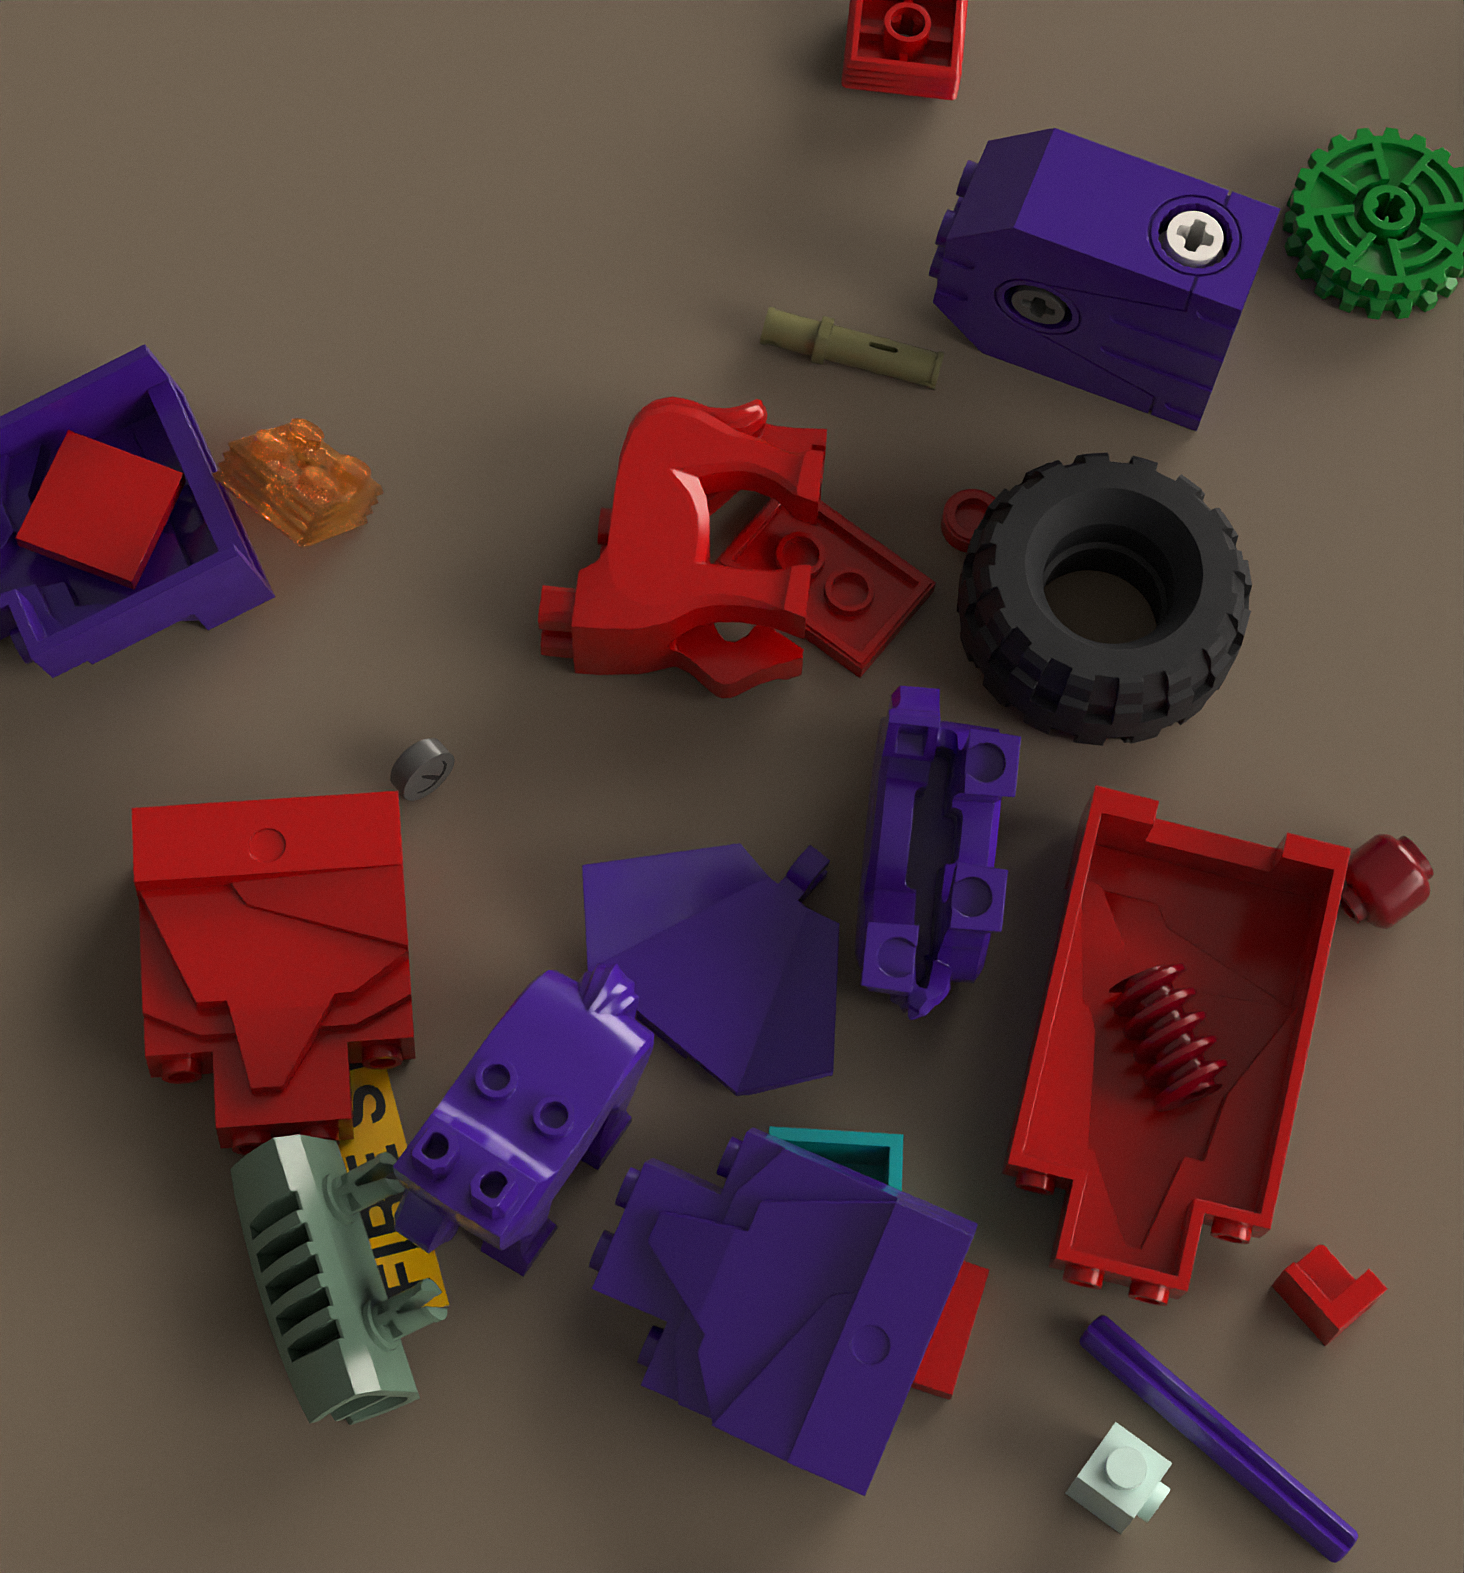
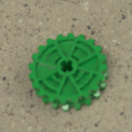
[1282,127,1464,320]

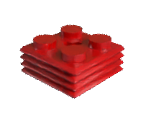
[841,0,968,100]

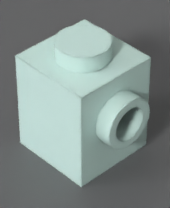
[1065,1422,1172,1534]

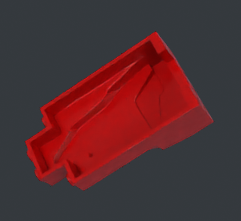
[1001,785,1351,1306]

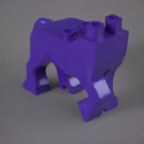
[855,686,1021,1020]
[393,963,654,1277]

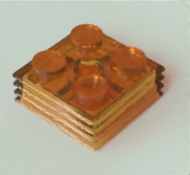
[212,418,384,548]

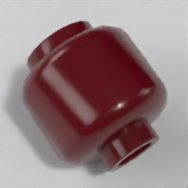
[1340,834,1434,929]

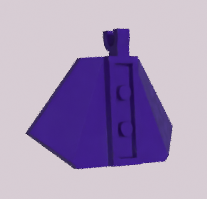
[582,843,839,1096]

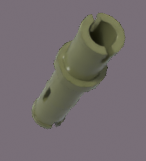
[760,306,945,390]

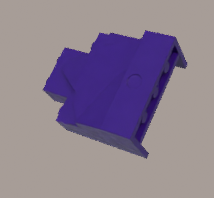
[0,344,275,678]
[589,1127,978,1496]

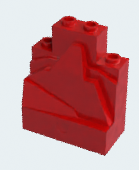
[131,791,416,1155]

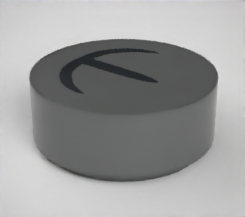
[390,738,455,801]

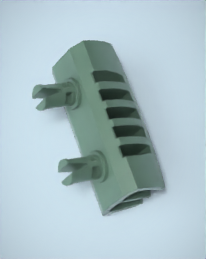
[230,1135,448,1425]

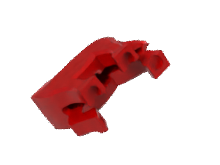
[538,396,827,699]

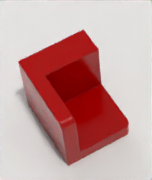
[1271,1244,1388,1346]

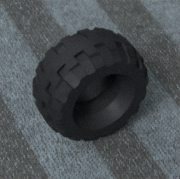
[957,452,1252,746]

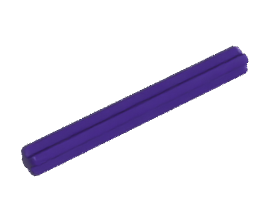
[1079,1315,1358,1563]

